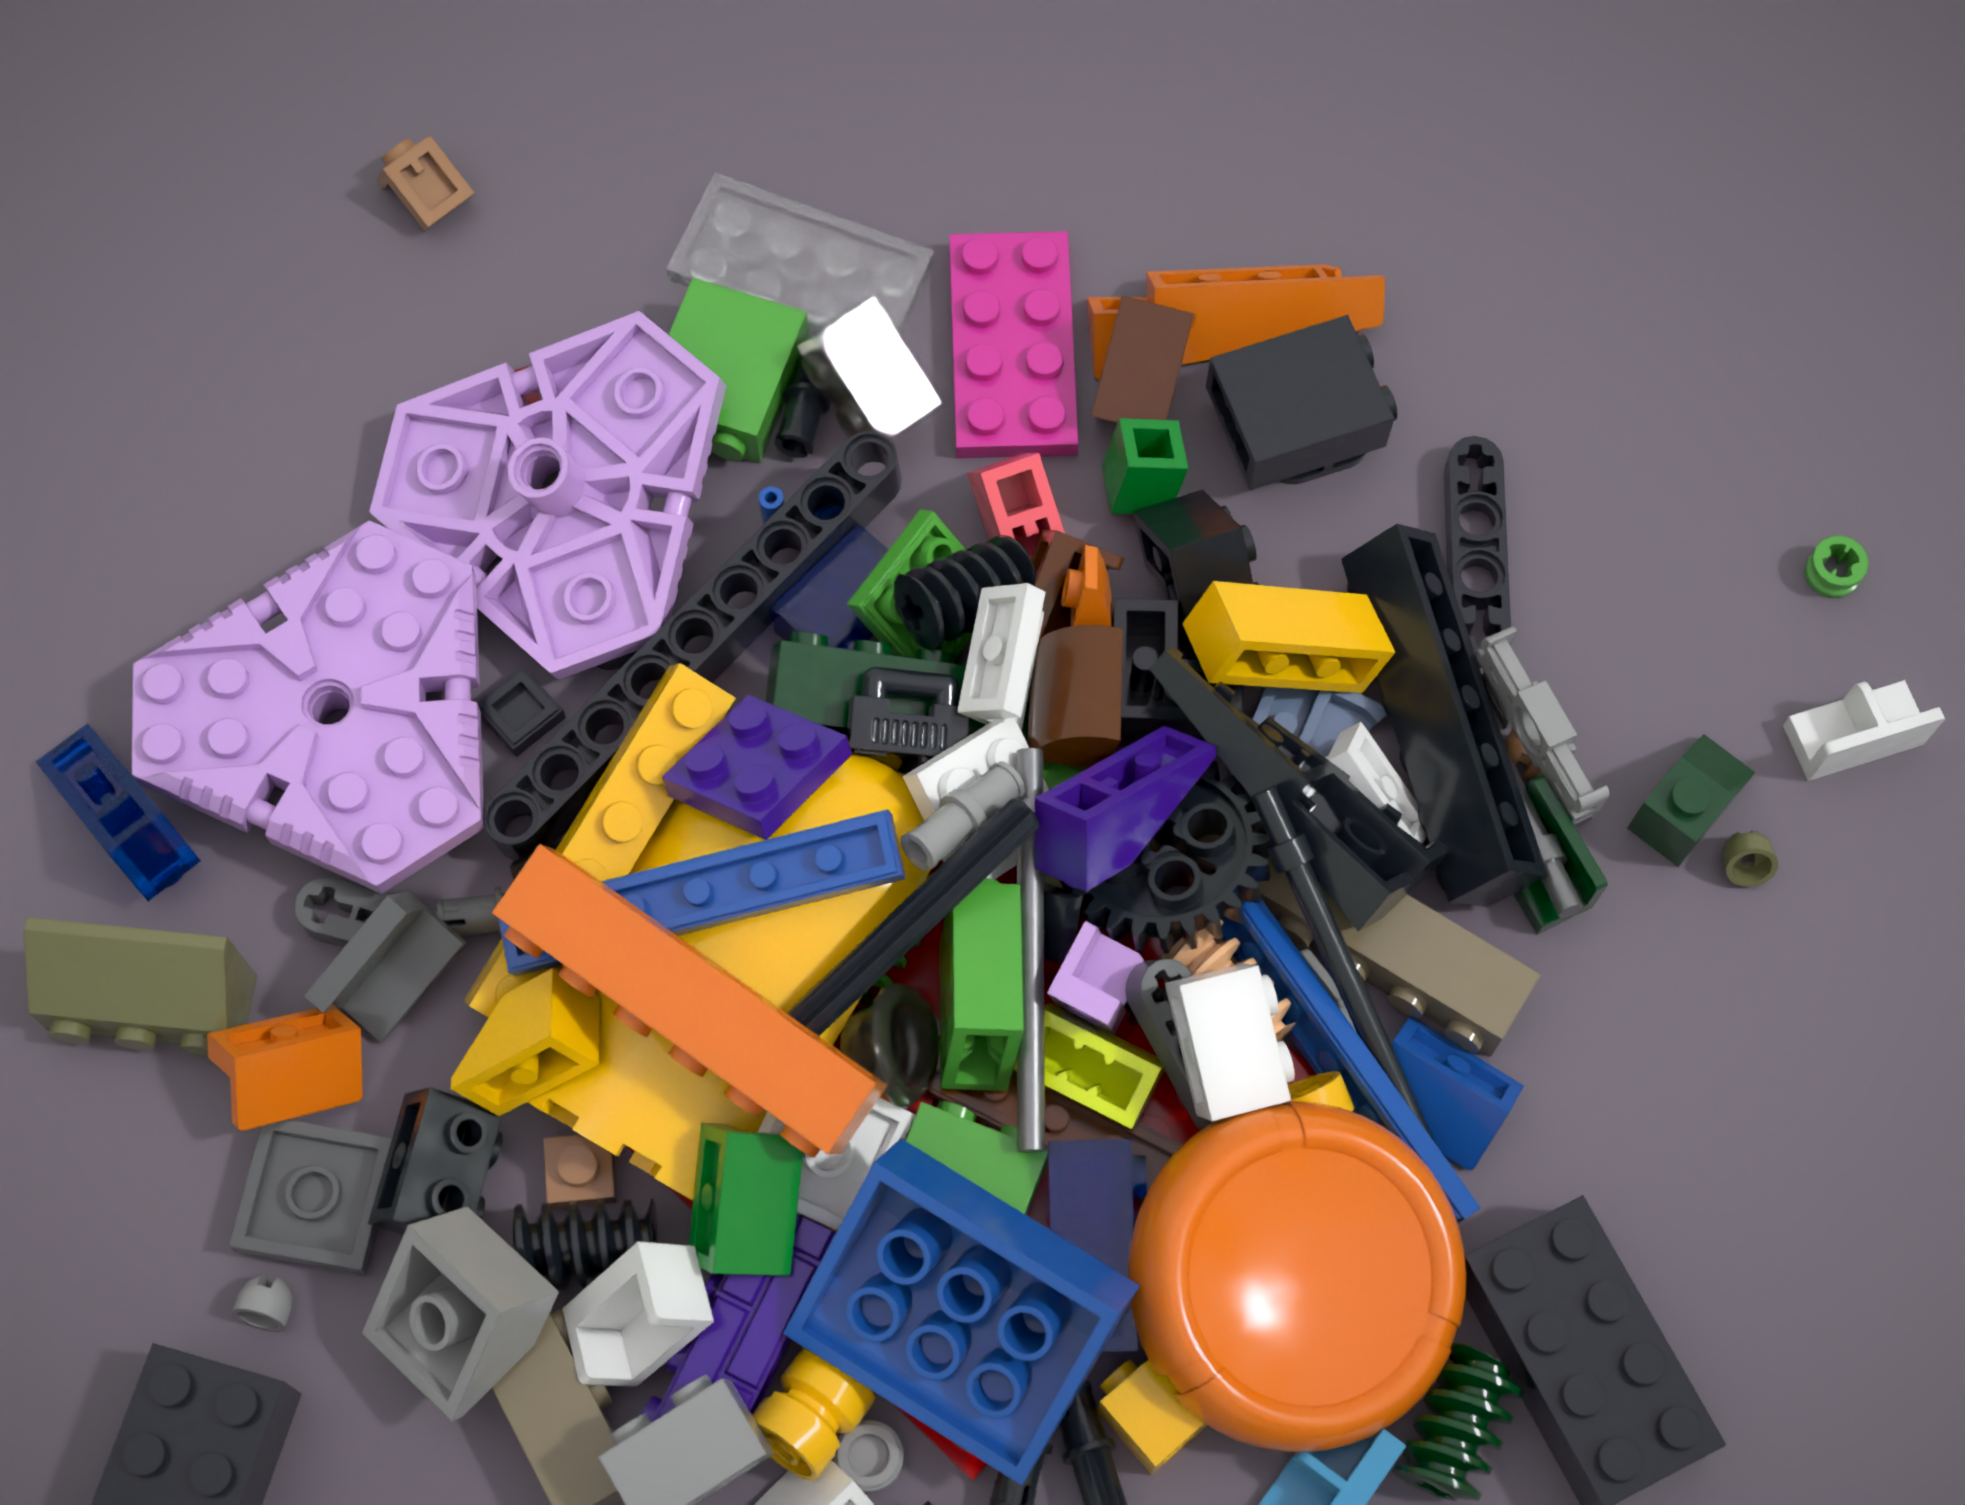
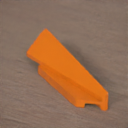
[1087,264,1385,381]

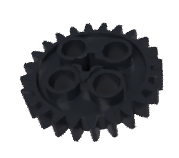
[1061,760,1271,954]

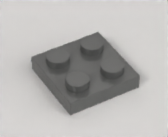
[229,1119,392,1275]

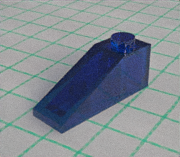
[36,723,201,901]

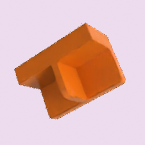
[207,1008,363,1131]

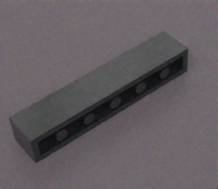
[1341,523,1548,907]

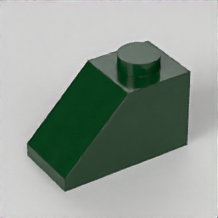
[1627,734,1755,867]

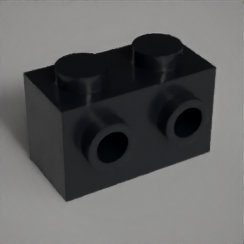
[368,1087,503,1235]

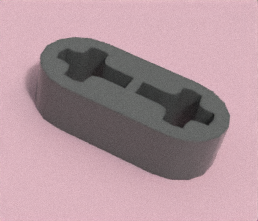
[294,877,394,947]

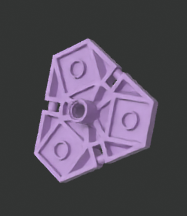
[369,311,726,680]
[132,521,485,894]

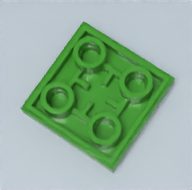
[847,509,973,660]

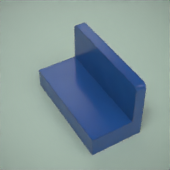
[1391,1016,1524,1170]

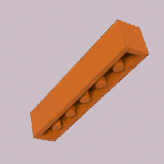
[492,844,888,1158]

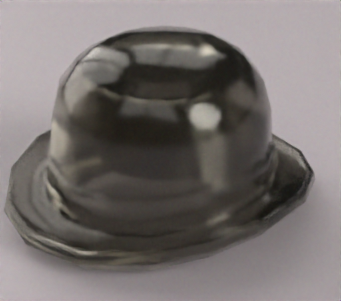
[839,983,940,1109]

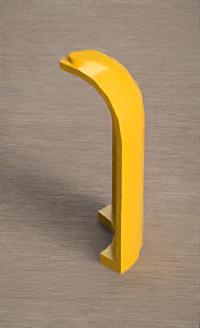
[528,751,930,1200]

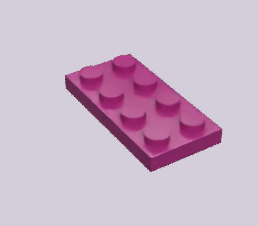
[949,231,1078,458]

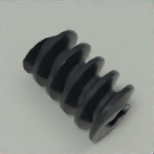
[893,535,1035,650]
[513,1199,657,1290]

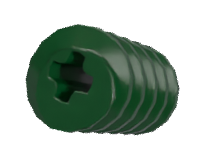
[1393,1343,1524,1501]

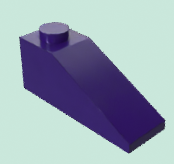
[1035,726,1216,892]

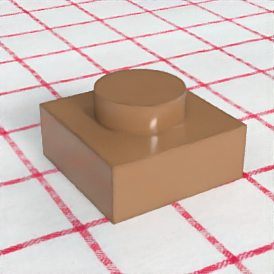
[543,1134,617,1209]

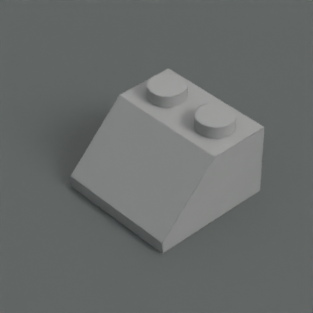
[362,1206,559,1421]

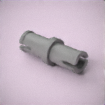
[901,761,1025,871]

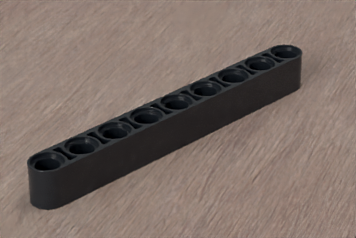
[483,430,902,861]

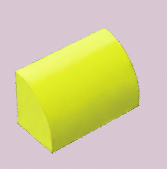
[1013,1003,1165,1129]

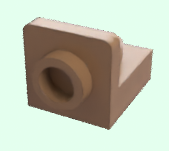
[377,135,474,231]

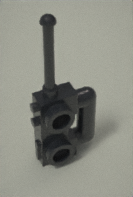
[846,667,1027,764]

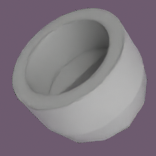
[231,1274,293,1332]

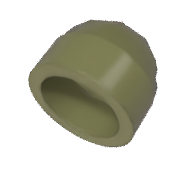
[1722,830,1778,887]

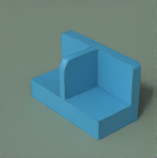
[1258,1429,1406,1505]

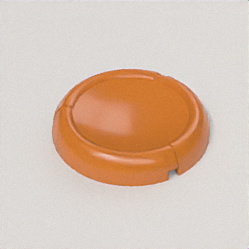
[1128,1101,1466,1452]

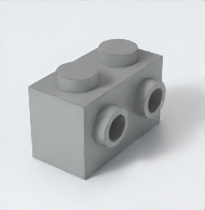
[598,1375,774,1505]

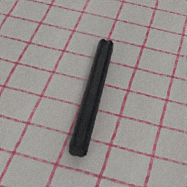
[786,798,1040,1036]

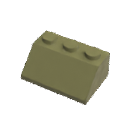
[23,917,257,1057]

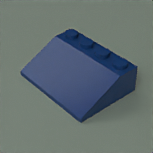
[783,1138,1140,1486]

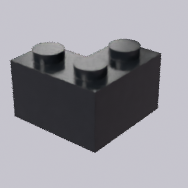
[1133,489,1259,660]
[1112,598,1242,745]

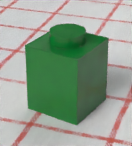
[1102,418,1188,514]

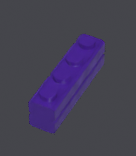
[641,1214,836,1422]

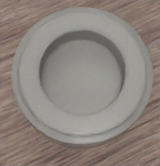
[834,1420,904,1494]

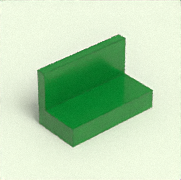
[689,1123,803,1276]

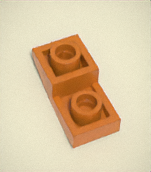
[1061,545,1112,627]

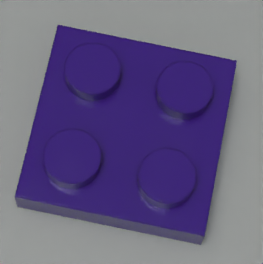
[662,695,852,840]

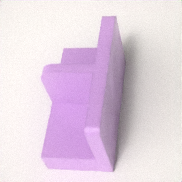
[1047,921,1144,1035]

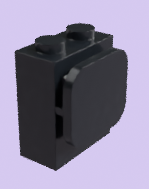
[1206,315,1398,490]

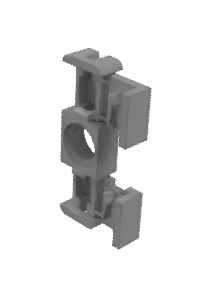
[1475,626,1610,826]

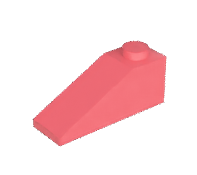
[966,453,1065,559]

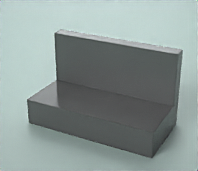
[304,891,467,1042]

